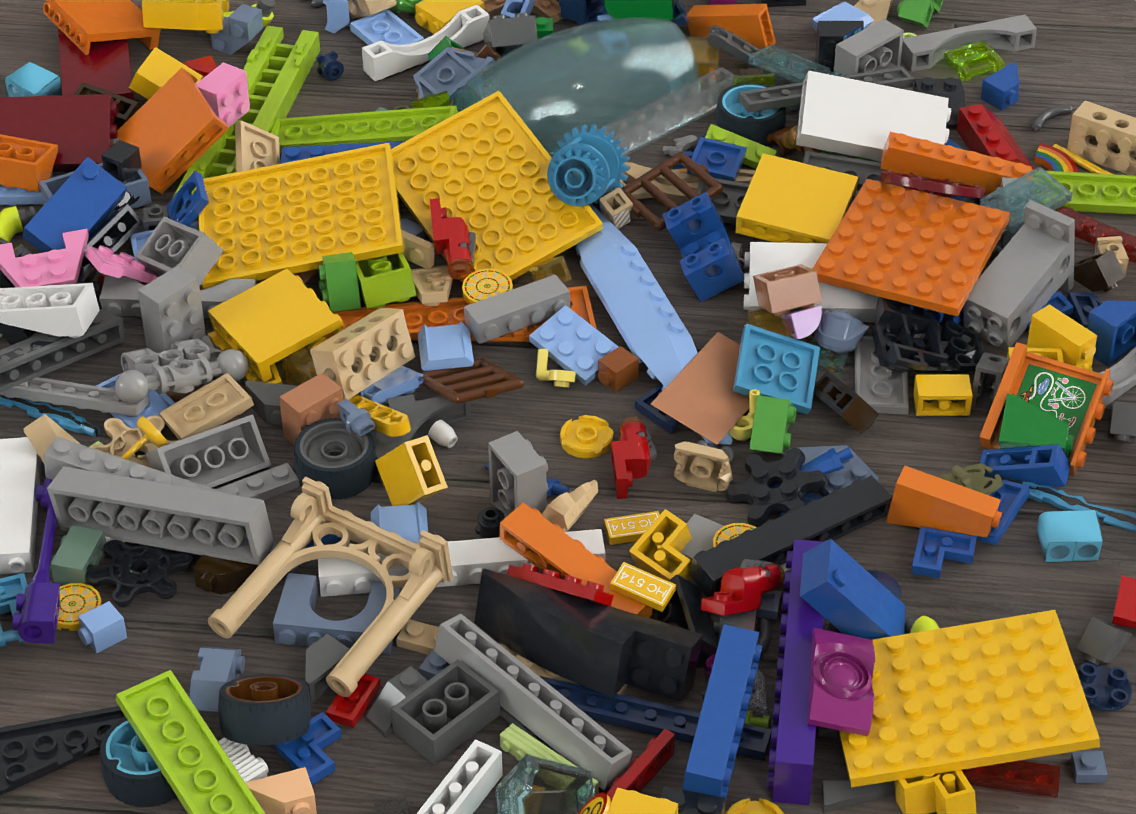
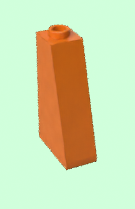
[686,4,776,54]
[886,466,1002,537]

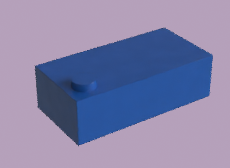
[22,157,127,253]
[800,539,905,640]

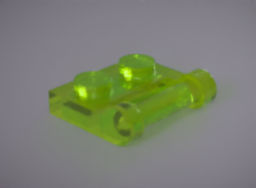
[944,41,1005,82]

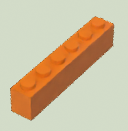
[880,131,1032,197]
[500,502,653,618]

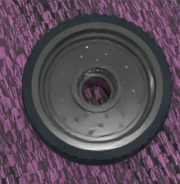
[294,418,377,500]

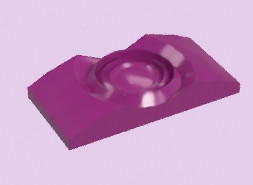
[808,628,875,736]

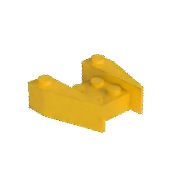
[142,0,230,33]

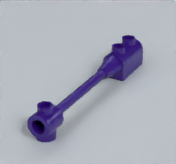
[13,478,60,644]

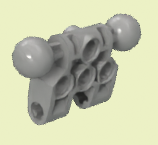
[115,338,249,403]

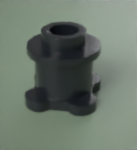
[475,508,505,539]

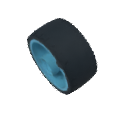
[716,82,786,147]
[100,716,177,807]

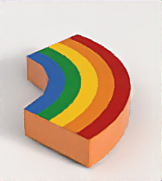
[1034,143,1078,172]

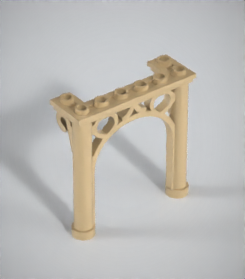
[208,477,453,697]

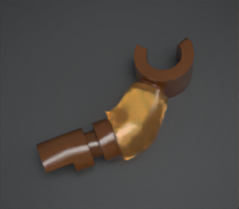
[767,125,822,158]

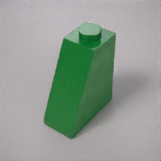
[999,393,1074,457]

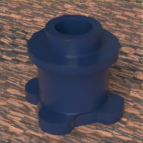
[316,51,344,81]

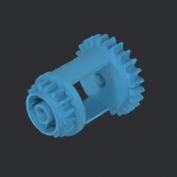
[547,124,631,206]

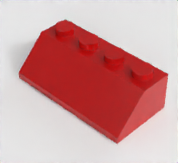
[957,104,1035,170]

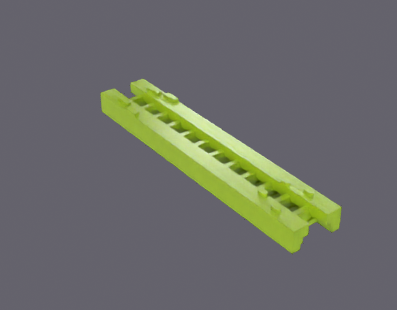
[173,26,320,212]

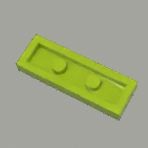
[705,124,776,169]

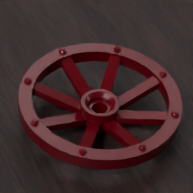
[880,170,985,198]

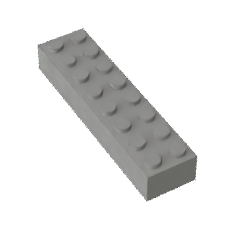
[47,466,275,565]

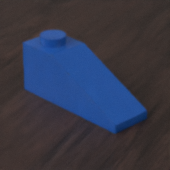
[977,444,1070,487]

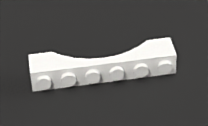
[362,5,490,81]

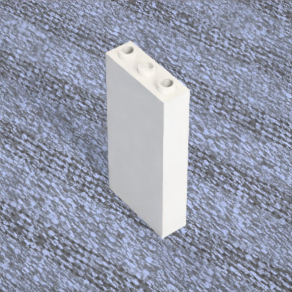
[796,71,951,161]
[744,242,878,323]
[0,437,42,575]

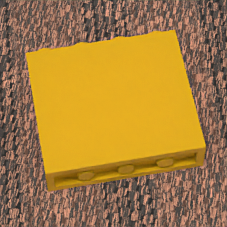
[736,153,858,244]
[208,269,344,382]

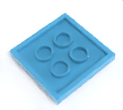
[732,324,820,415]

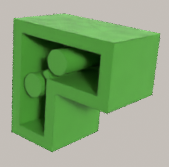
[897,0,943,28]
[318,252,361,312]
[750,395,797,455]

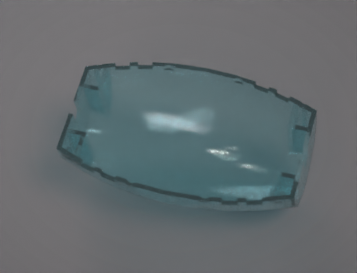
[453,17,699,155]

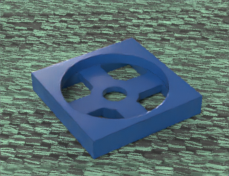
[167,171,209,227]

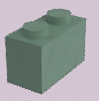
[49,525,106,585]

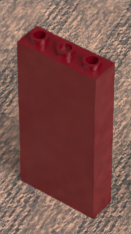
[57,27,135,101]
[0,94,118,172]

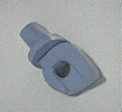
[337,399,376,436]

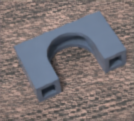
[273,573,402,655]

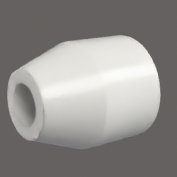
[428,420,458,448]

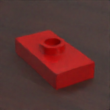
[326,674,381,728]

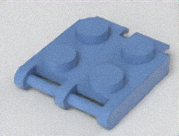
[358,365,424,405]

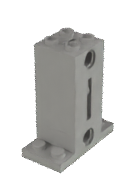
[963,200,1075,351]

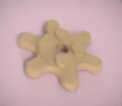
[90,415,179,467]

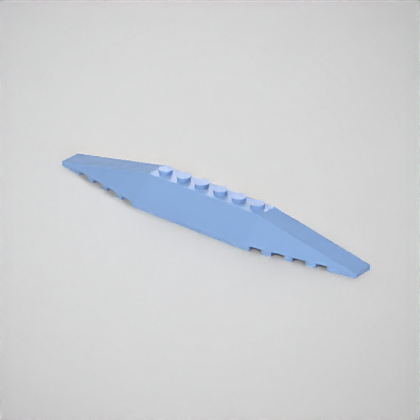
[575,203,733,445]

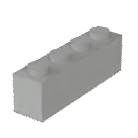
[464,275,570,344]

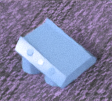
[323,0,350,34]
[809,2,874,33]
[418,321,474,371]
[371,501,428,544]

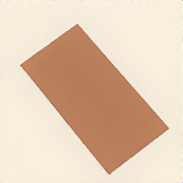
[651,332,749,445]

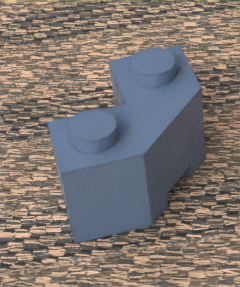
[211,4,263,55]
[190,646,245,712]

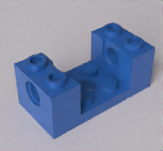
[662,192,744,302]

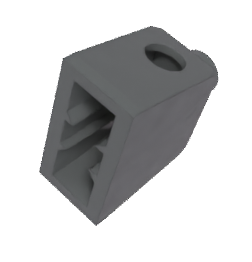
[971,353,1009,414]

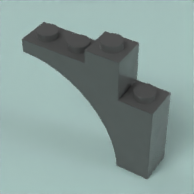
[371,394,471,487]

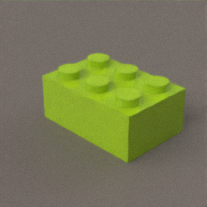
[356,253,417,309]

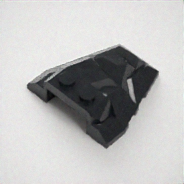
[872,297,984,372]

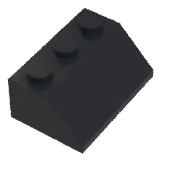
[649,574,718,668]

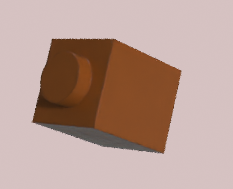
[598,346,639,392]

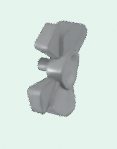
[663,135,698,156]

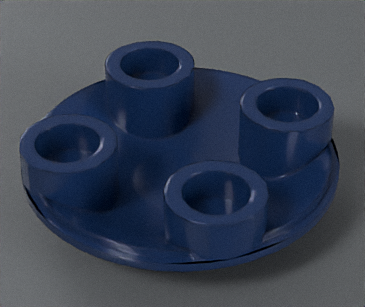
[1077,663,1132,711]

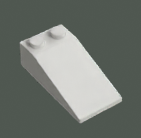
[0,283,100,338]

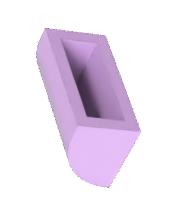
[780,306,822,339]

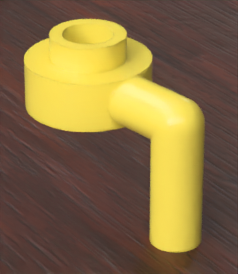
[536,349,576,388]
[729,389,760,441]

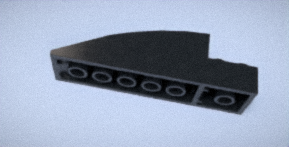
[474,568,703,701]

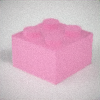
[196,62,250,127]

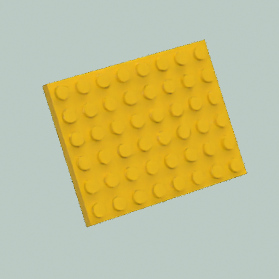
[391,91,604,283]
[199,143,404,289]
[838,610,1100,788]

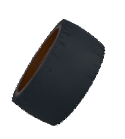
[218,674,311,745]

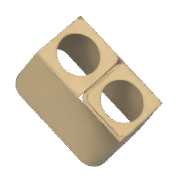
[348,0,397,19]

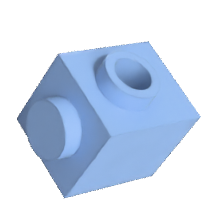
[78,601,127,654]

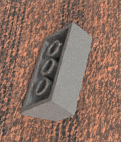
[145,414,271,488]

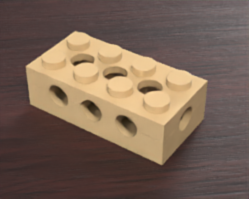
[1067,101,1136,176]
[310,308,415,400]

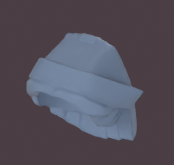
[814,310,869,353]

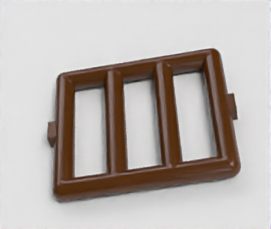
[622,152,723,231]
[420,358,524,404]

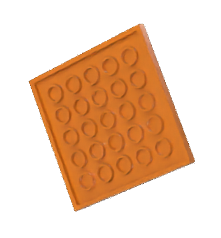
[812,179,1010,317]

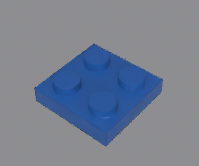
[687,137,747,182]

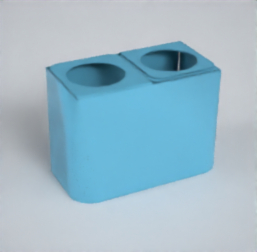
[5,62,62,97]
[1037,510,1103,562]

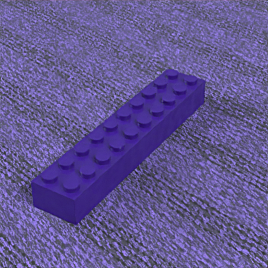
[767,539,824,805]

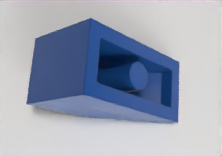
[981,62,1019,111]

